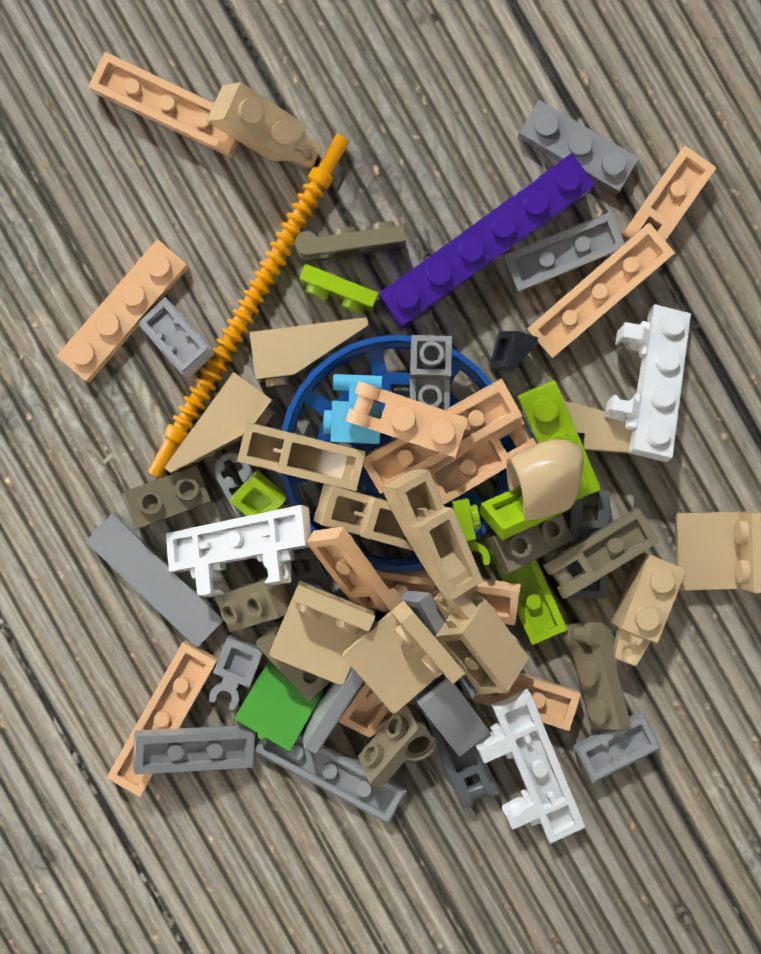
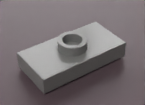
[137,297,216,379]
[573,711,662,783]

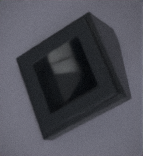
[489,331,539,370]

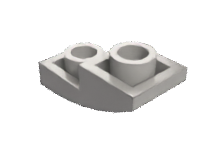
[409,335,452,410]
[417,677,491,757]

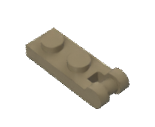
[295,221,406,262]
[542,507,660,598]
[562,621,631,730]

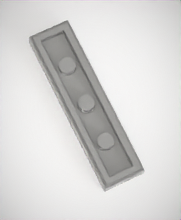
[85,513,224,648]
[254,730,407,824]

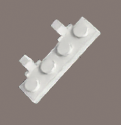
[604,304,691,462]
[166,505,311,597]
[475,689,585,844]

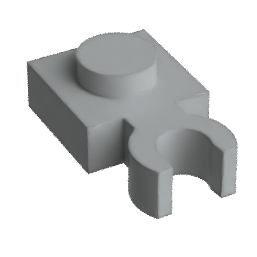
[209,635,263,711]

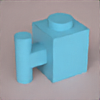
[323,374,382,445]

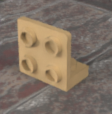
[675,511,761,593]
[269,581,375,685]
[343,600,465,713]

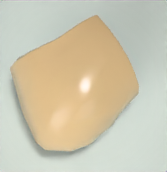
[506,439,584,520]

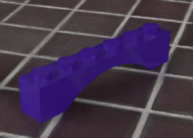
[379,153,595,332]

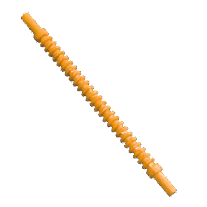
[148,134,349,478]

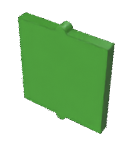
[234,660,324,752]

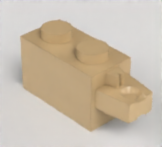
[206,82,321,169]
[611,553,687,666]
[433,591,529,694]

